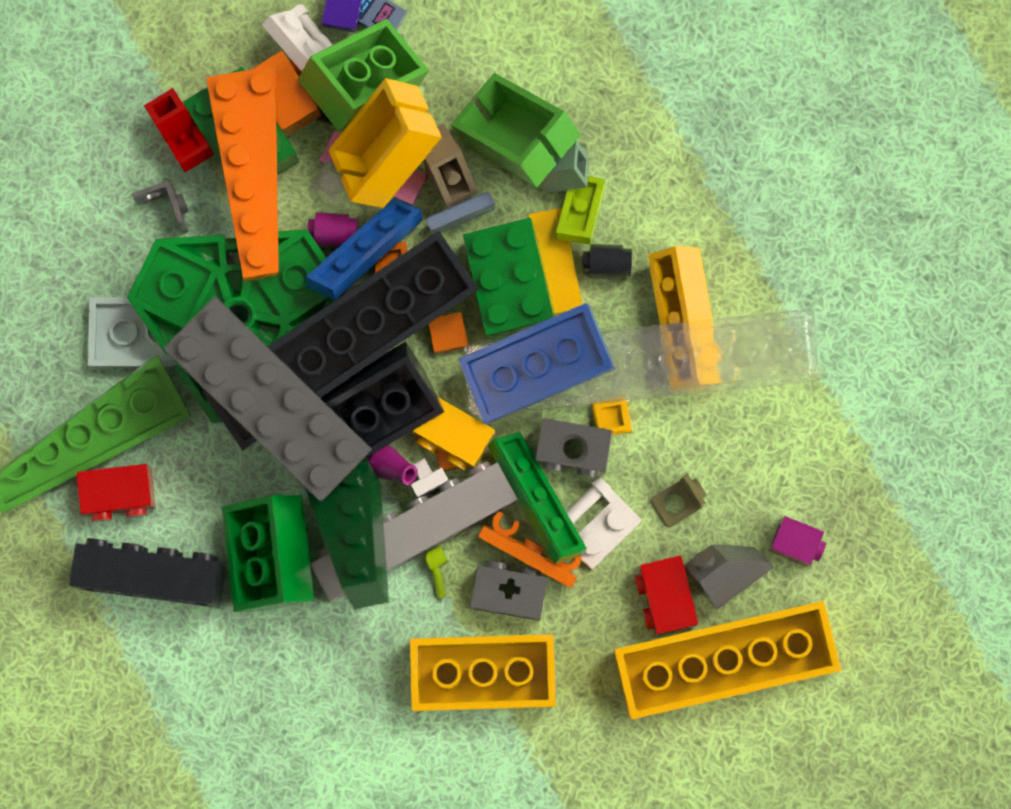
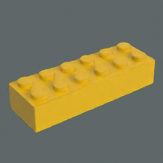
[613,601,841,720]

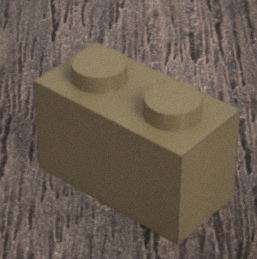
[422,123,478,208]

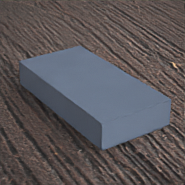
[426,192,495,234]

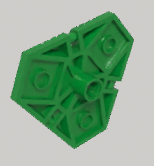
[127,229,334,423]

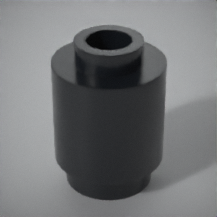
[582,244,632,280]

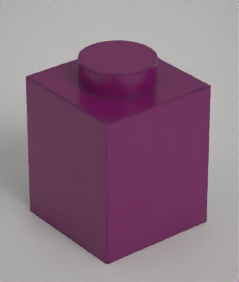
[768,516,826,567]

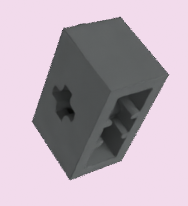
[470,560,548,621]

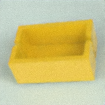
[328,78,442,208]

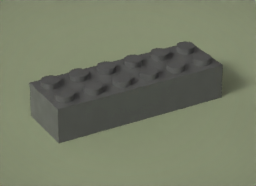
[163,296,372,501]

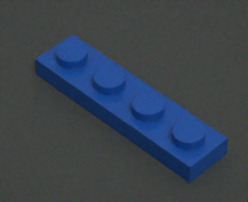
[306,197,423,300]

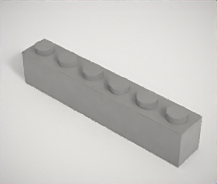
[310,461,518,603]

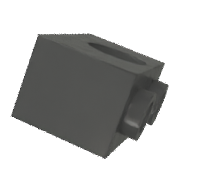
[536,418,613,478]

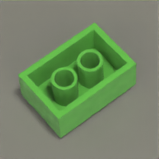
[298,19,429,132]

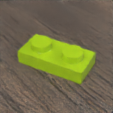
[556,176,606,245]

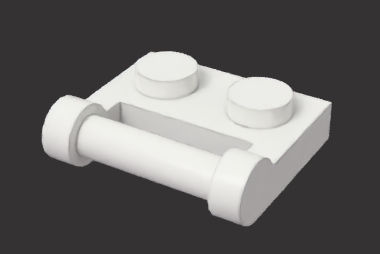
[262,4,333,71]
[566,476,642,570]

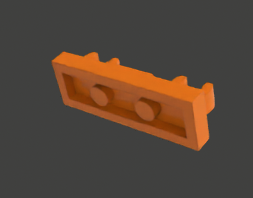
[478,511,582,588]

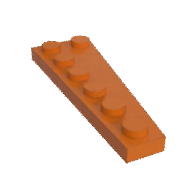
[206,66,279,281]

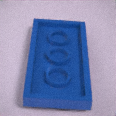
[459,303,615,425]

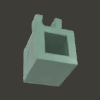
[541,140,589,193]

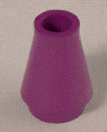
[367,445,418,485]

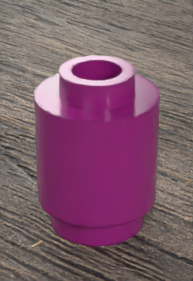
[307,212,358,248]

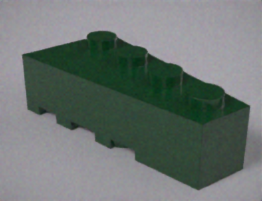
[304,460,389,610]

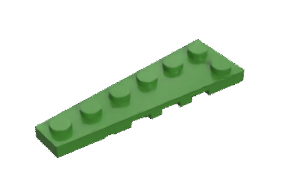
[0,354,191,513]

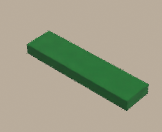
[488,431,587,564]

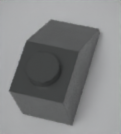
[684,544,774,610]

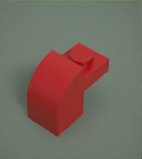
[143,88,215,172]

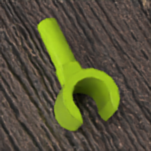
[425,546,448,598]

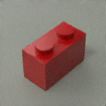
[76,463,156,522]
[634,555,699,636]

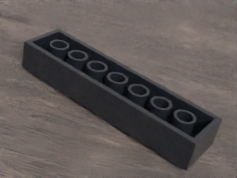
[202,230,479,451]

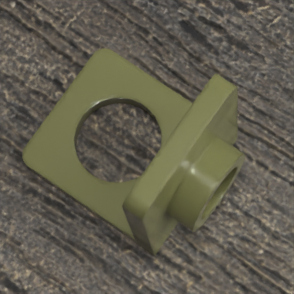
[651,474,707,527]

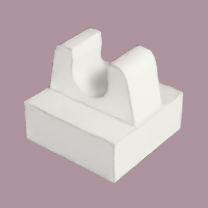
[411,458,449,498]

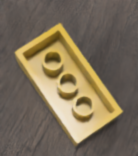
[410,634,556,711]

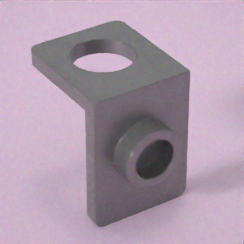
[132,180,189,232]

